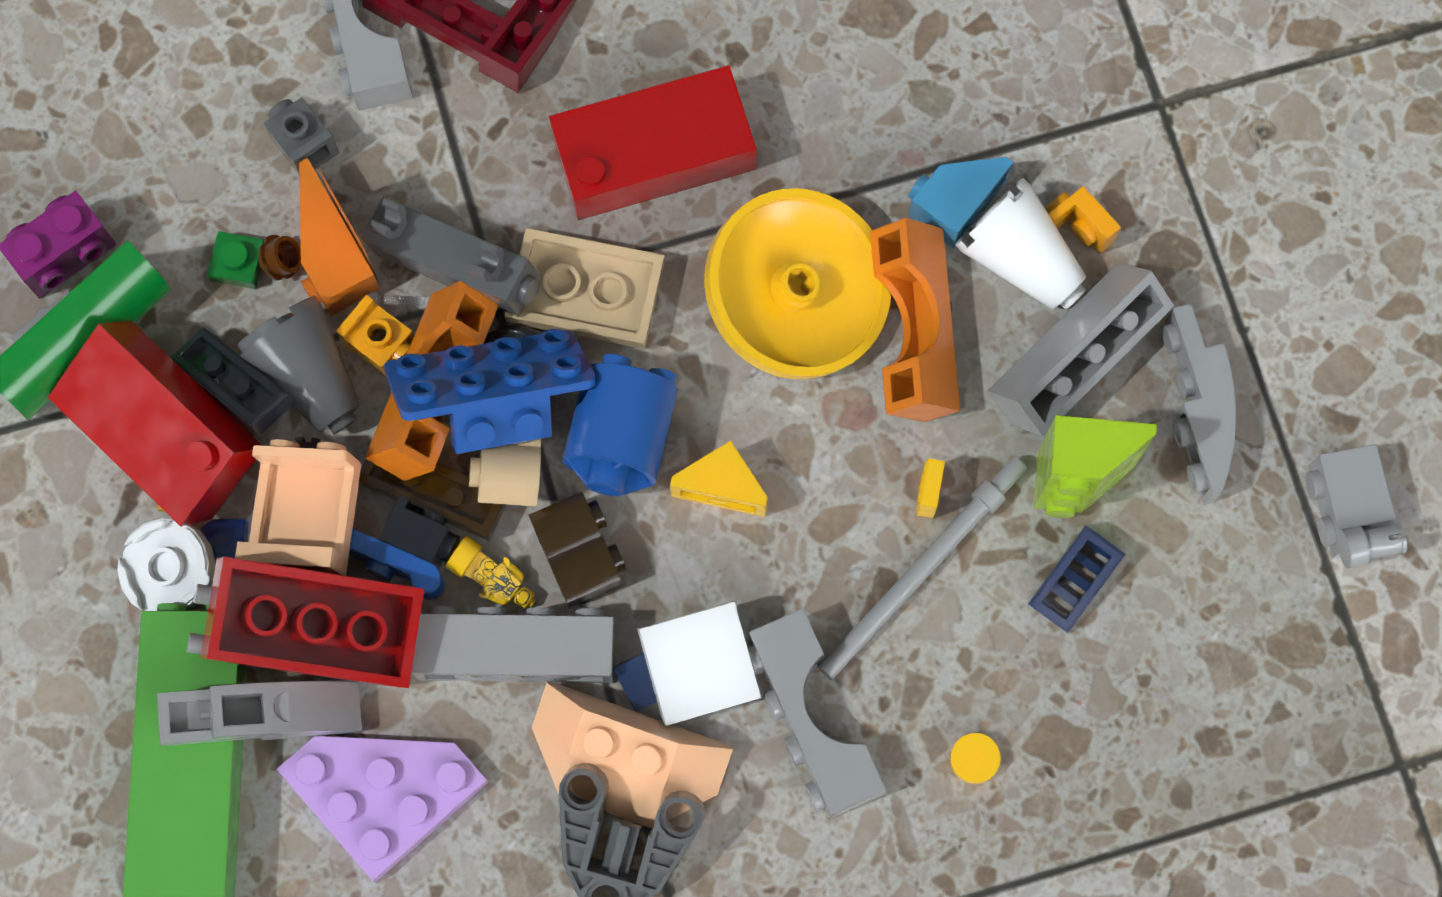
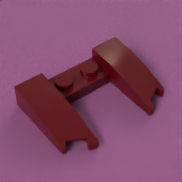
[362,0,576,93]

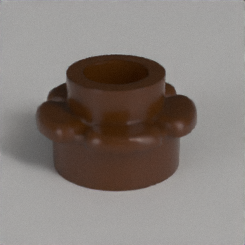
[258,235,302,281]

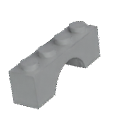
[323,0,413,111]
[747,608,886,820]

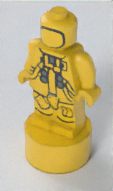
[445,536,536,609]

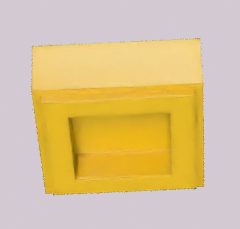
[915,458,945,519]

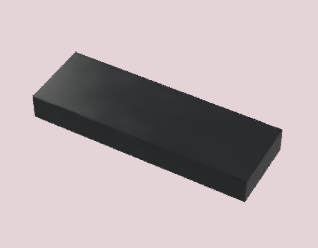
[170,327,295,437]

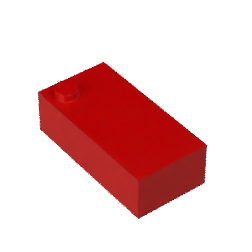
[549,65,757,221]
[48,321,262,527]
[200,557,424,689]

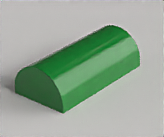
[0,240,171,421]

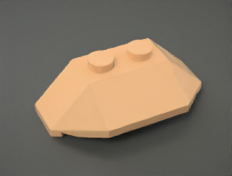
[532,680,734,828]

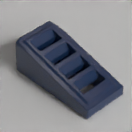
[1028,525,1126,633]

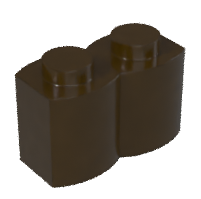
[529,492,627,608]

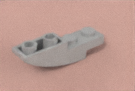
[1162,304,1236,505]
[157,681,362,747]

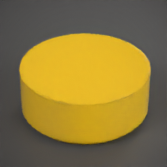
[950,733,1001,784]

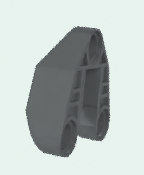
[559,763,705,897]

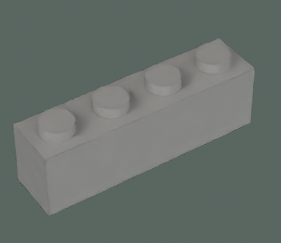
[988,262,1174,437]
[412,606,615,683]

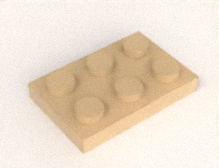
[505,228,665,349]

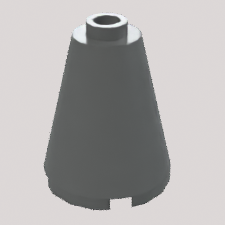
[236,296,360,435]

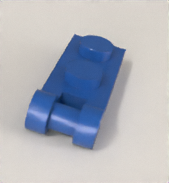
[349,528,445,600]

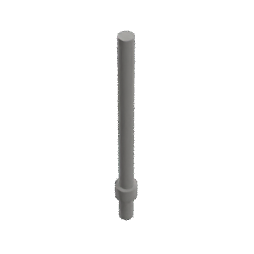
[818,456,1028,680]

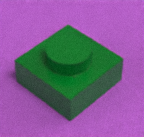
[206,231,265,289]

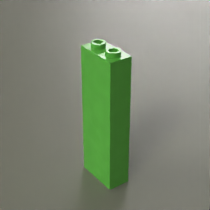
[123,603,247,897]

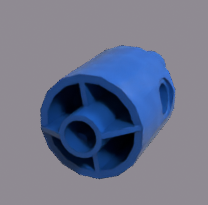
[562,354,678,496]

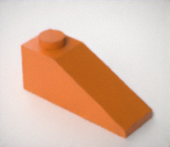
[299,158,380,316]

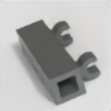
[361,197,541,317]

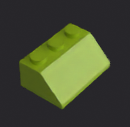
[1034,415,1157,518]

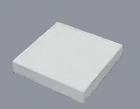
[637,602,761,726]

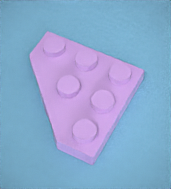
[277,736,488,883]

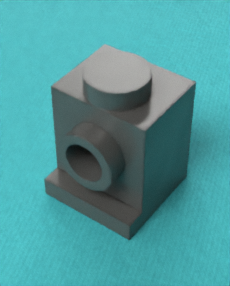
[264,97,339,176]

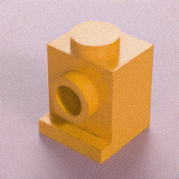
[336,295,414,377]

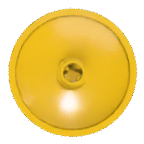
[704,188,891,380]

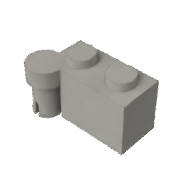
[1306,444,1407,568]

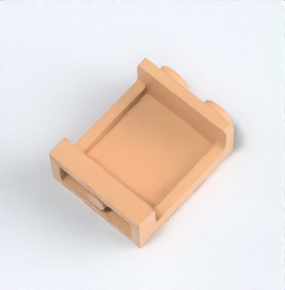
[235,439,362,576]

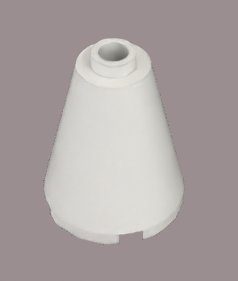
[955,178,1086,309]

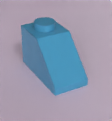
[908,157,1014,249]

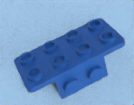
[384,329,595,454]

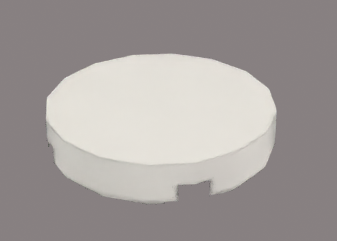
[117,518,216,611]

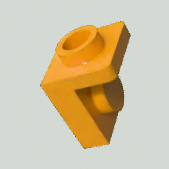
[1046,186,1121,254]

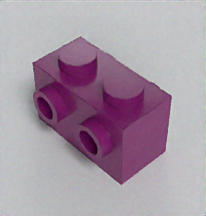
[0,190,116,299]

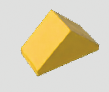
[670,441,768,517]

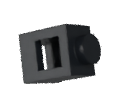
[379,495,460,570]

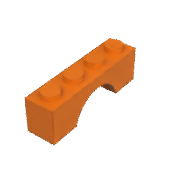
[870,218,961,422]
[365,281,498,481]

